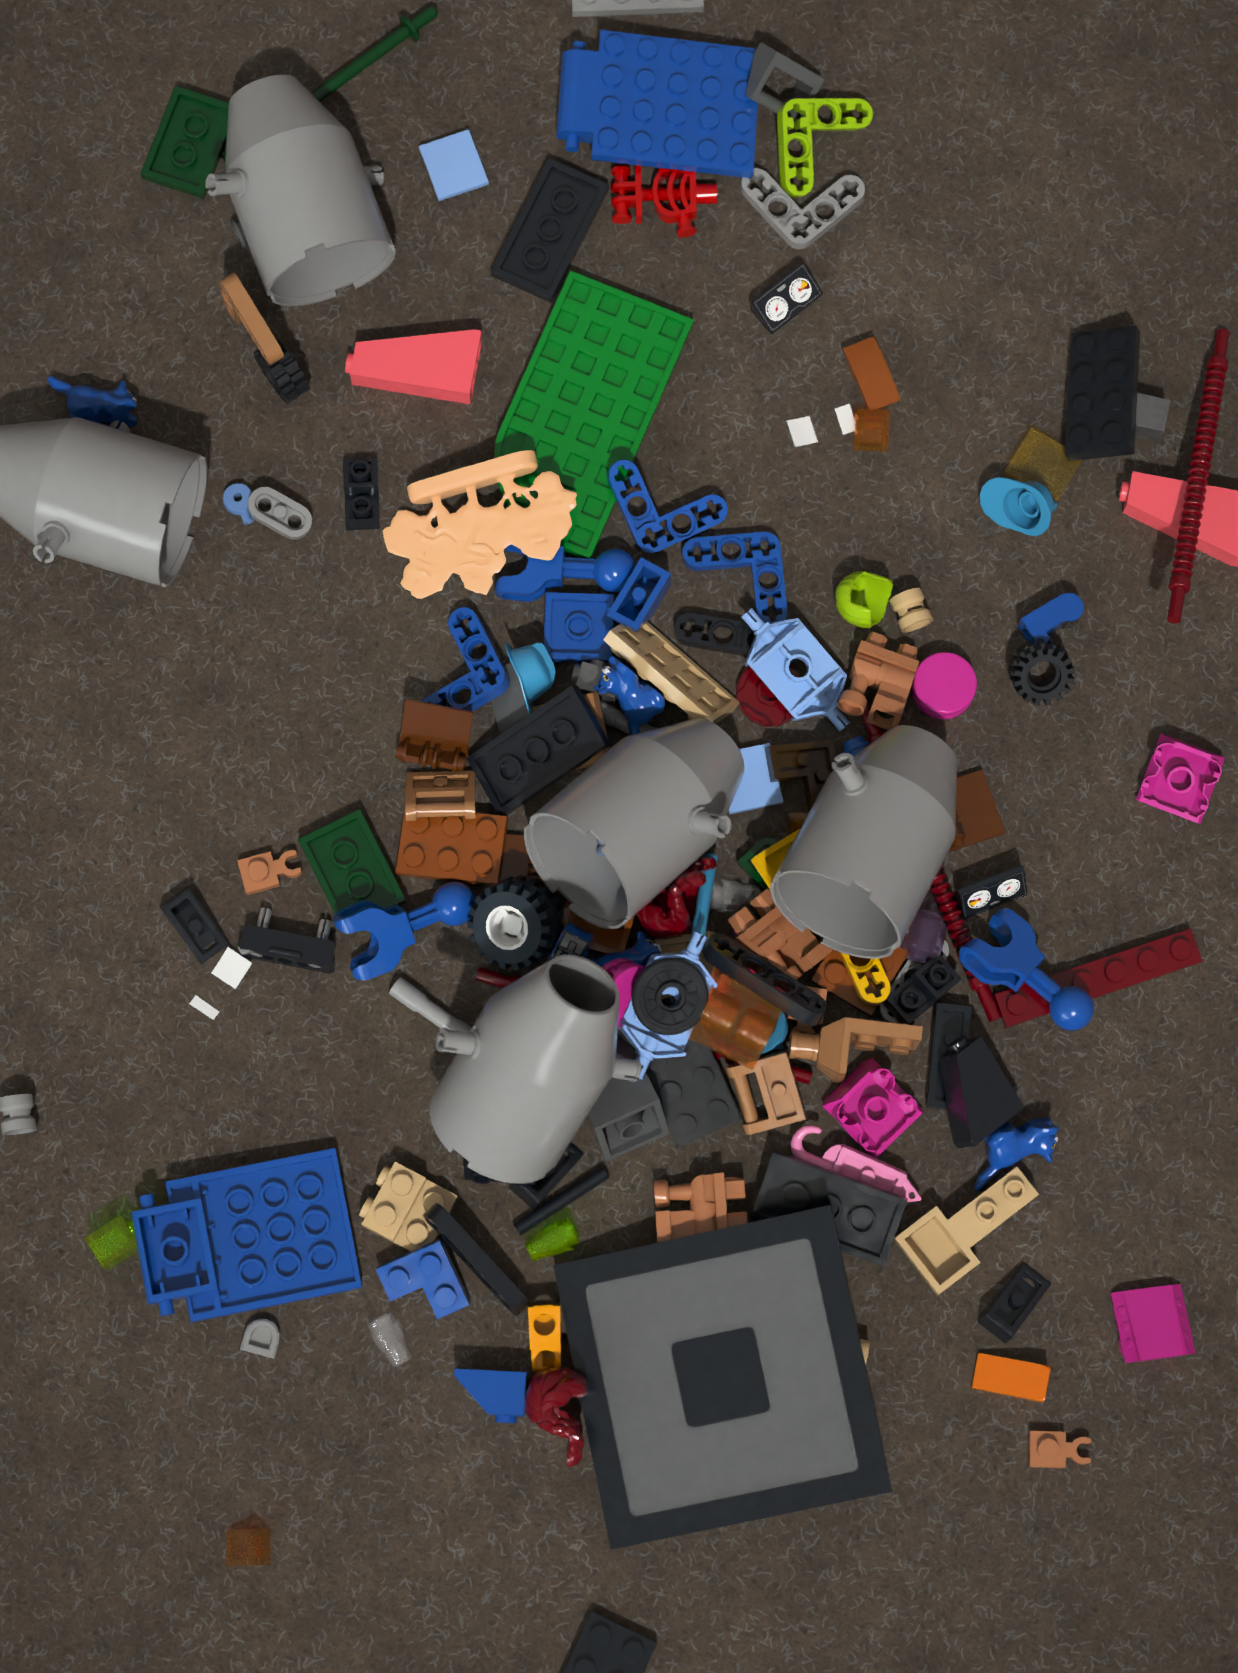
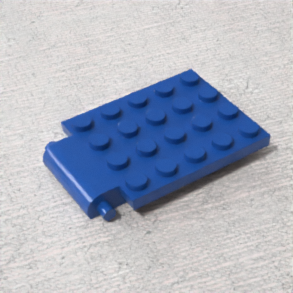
[556,30,758,178]
[131,1148,362,1323]

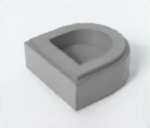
[240,1319,280,1359]

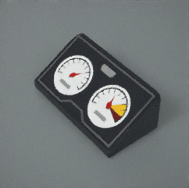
[750,263,823,335]
[954,865,1027,918]

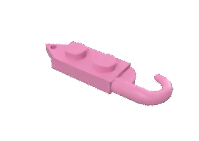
[791,1125,922,1202]

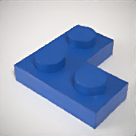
[375,1238,471,1319]

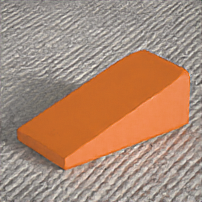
[971,1353,1051,1403]

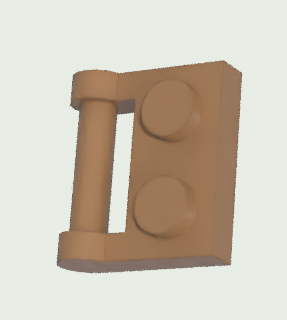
[405,770,476,821]
[726,1050,806,1135]

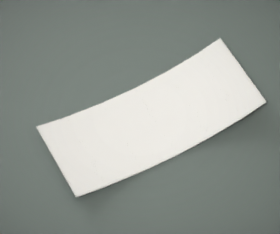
[787,404,858,447]
[189,947,252,1020]

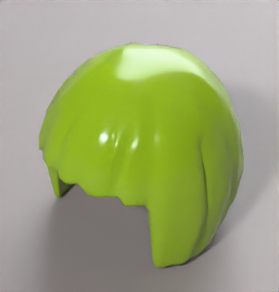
[835,571,893,628]

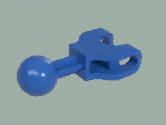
[495,544,636,602]
[333,882,476,980]
[959,908,1094,1031]

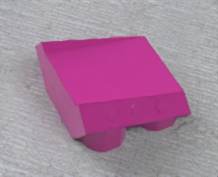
[1136,733,1225,824]
[822,1058,923,1158]
[1111,1284,1196,1363]

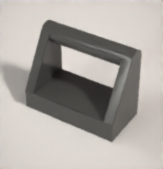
[746,42,825,124]

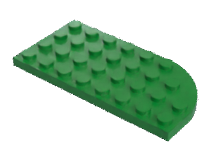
[494,270,694,559]

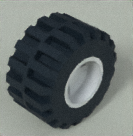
[468,875,564,970]

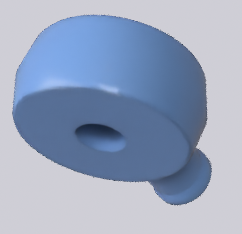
[222,483,254,525]

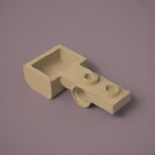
[894,1167,1039,1296]

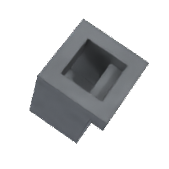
[570,660,617,705]

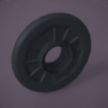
[632,958,708,1035]

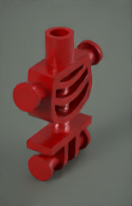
[611,165,717,238]

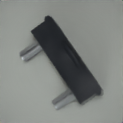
[237,907,336,974]

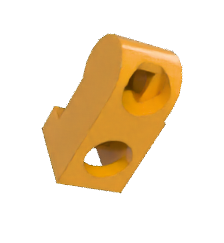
[528,1304,561,1373]

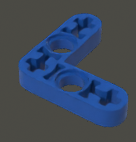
[606,460,728,553]
[682,532,787,624]
[421,607,510,711]

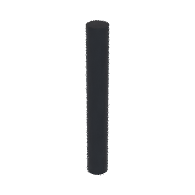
[513,1166,609,1236]

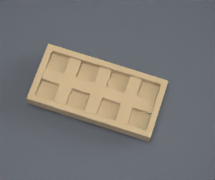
[603,621,740,724]

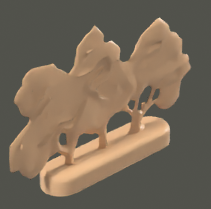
[383,450,577,599]

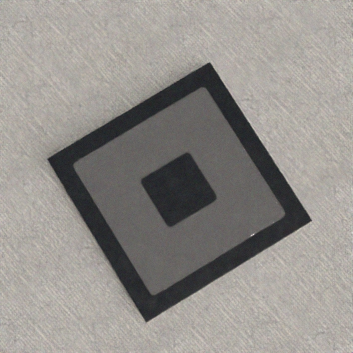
[553,1205,893,1549]

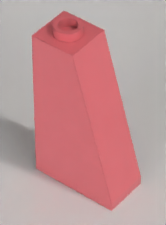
[345,329,483,404]
[1118,471,1238,567]

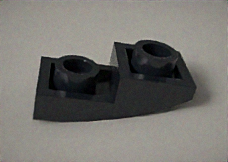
[343,457,380,531]
[883,953,962,1025]

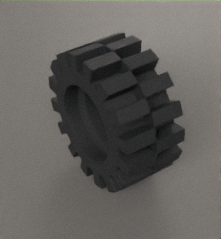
[253,338,310,404]
[1008,638,1075,706]

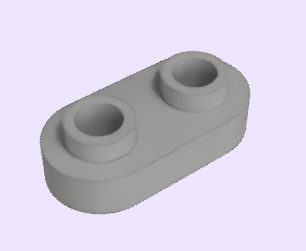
[248,487,312,540]

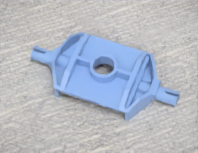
[741,608,850,732]
[619,931,718,1080]

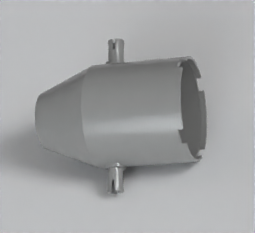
[206,75,396,306]
[0,417,208,587]
[524,718,745,929]
[770,725,957,959]
[429,955,641,1184]

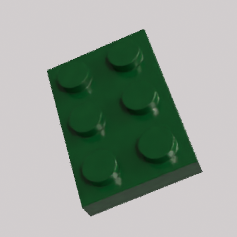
[140,85,229,199]
[298,809,406,914]

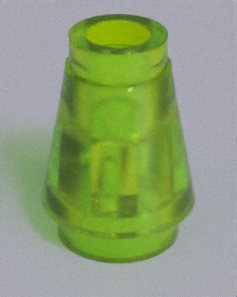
[525,1217,580,1262]

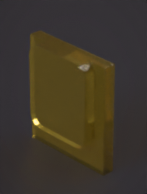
[1004,428,1083,502]

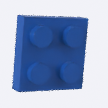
[544,592,614,664]

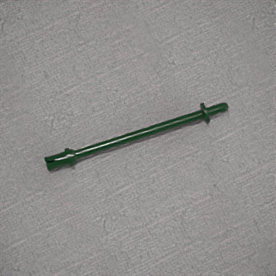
[220,6,438,162]

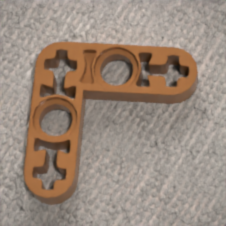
[219,272,285,365]

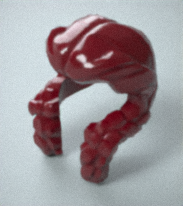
[637,857,717,939]
[524,1366,588,1467]

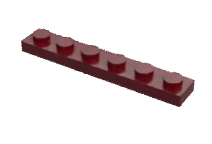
[993,929,1203,1029]

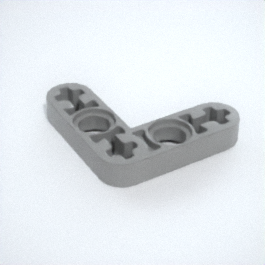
[741,168,865,249]

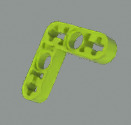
[777,98,873,198]

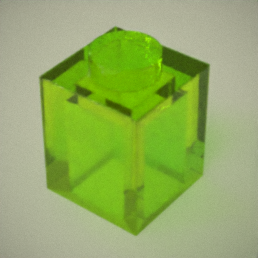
[84,1215,138,1271]

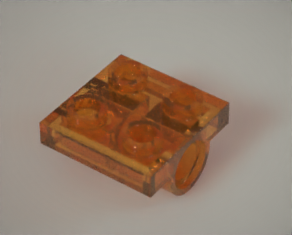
[689,974,782,1070]

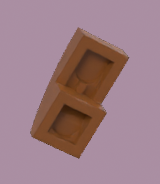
[842,336,901,412]

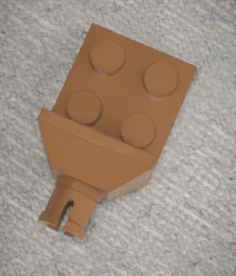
[789,1017,923,1083]

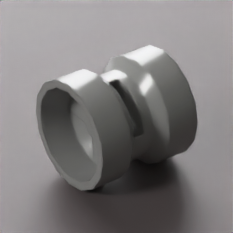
[0,1094,37,1135]

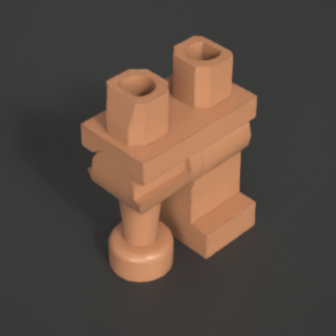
[838,632,919,730]
[728,888,833,991]
[654,1173,748,1243]

